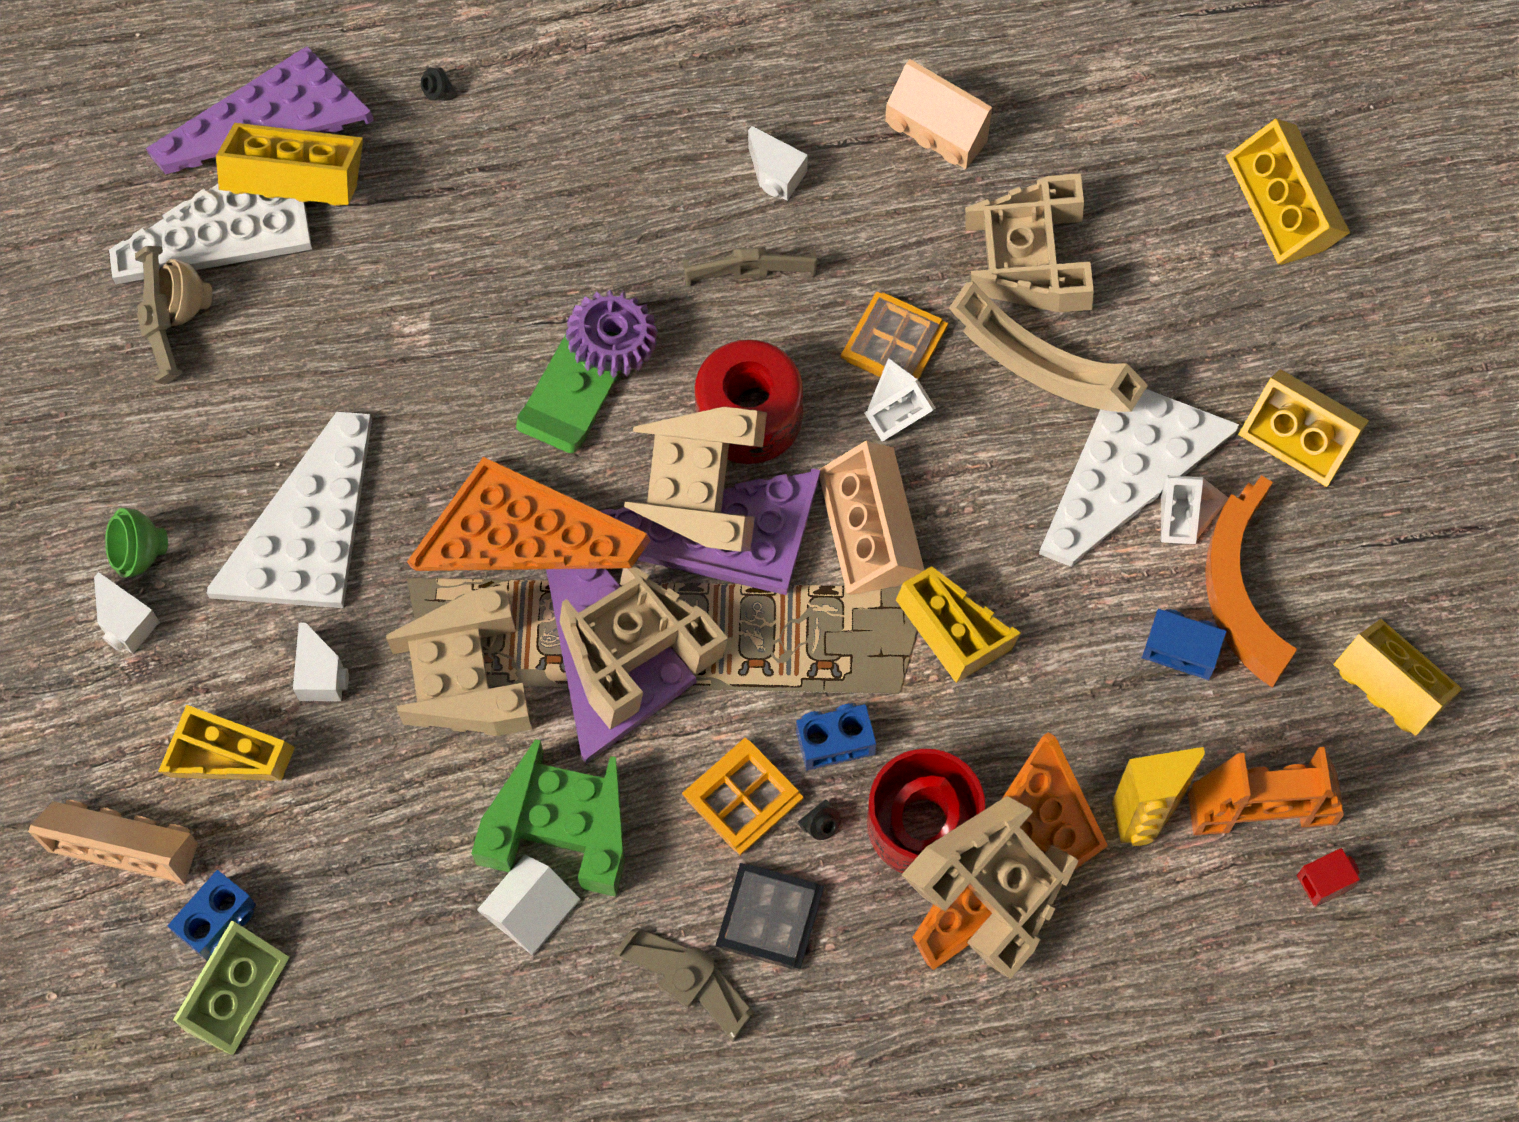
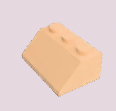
[885,59,992,169]

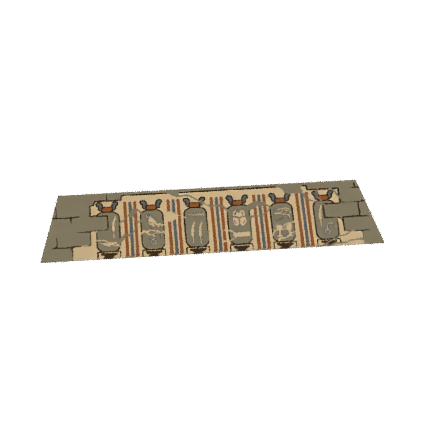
[407,578,917,694]

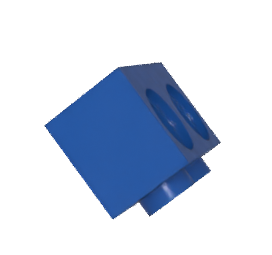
[796,703,876,771]
[167,870,256,961]

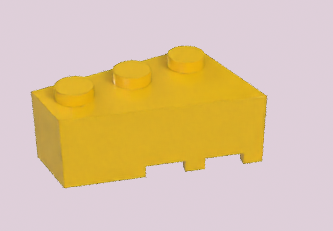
[896,566,1021,683]
[158,704,295,781]

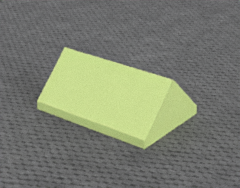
[173,921,289,1055]

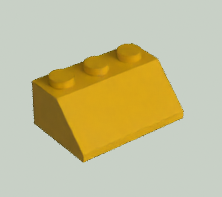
[1238,369,1369,487]
[1333,619,1462,736]

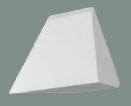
[864,358,936,442]
[1161,475,1228,544]

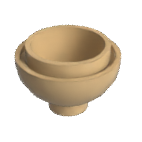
[159,259,213,326]

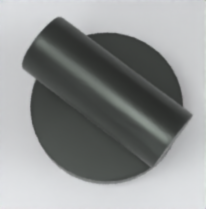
[420,67,457,100]
[797,799,841,840]

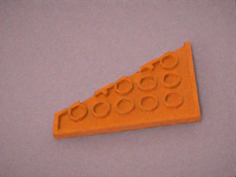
[407,457,651,571]
[912,732,1108,970]

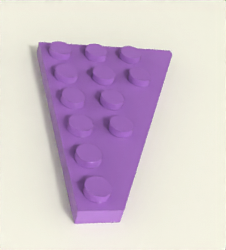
[146,46,374,174]
[600,469,820,595]
[546,569,696,764]

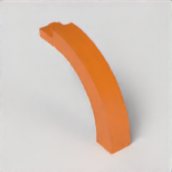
[1205,475,1297,688]

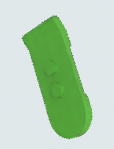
[516,332,621,453]

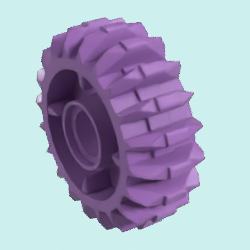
[566,290,658,379]

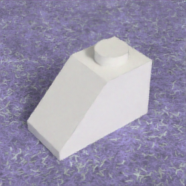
[748,126,808,201]
[94,572,160,654]
[293,623,349,701]

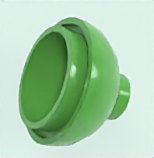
[105,508,168,578]

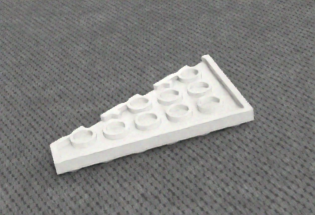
[109,184,312,284]
[1039,389,1239,567]
[207,412,372,608]

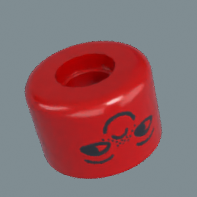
[694,339,803,464]
[867,749,985,874]

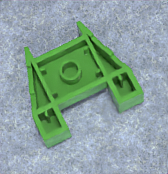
[471,739,625,897]

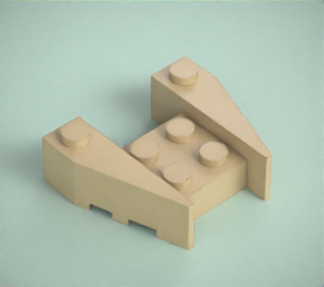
[965,173,1094,312]
[624,407,767,552]
[559,565,728,730]
[386,585,532,736]
[902,796,1078,979]

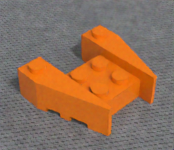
[1188,747,1344,836]

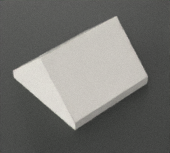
[477,855,580,956]

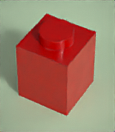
[1297,847,1360,907]

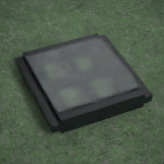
[716,863,824,971]

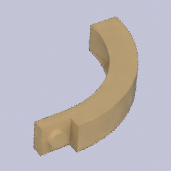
[949,282,1148,412]

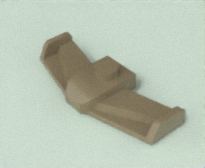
[135,246,182,385]
[683,246,817,286]
[614,927,755,1042]

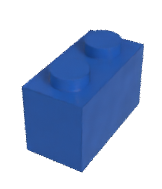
[1142,609,1226,680]

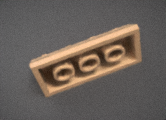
[819,440,924,595]
[28,800,198,884]

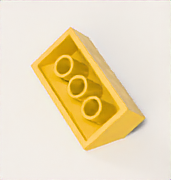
[1226,118,1350,265]
[216,123,363,206]
[1112,747,1205,846]

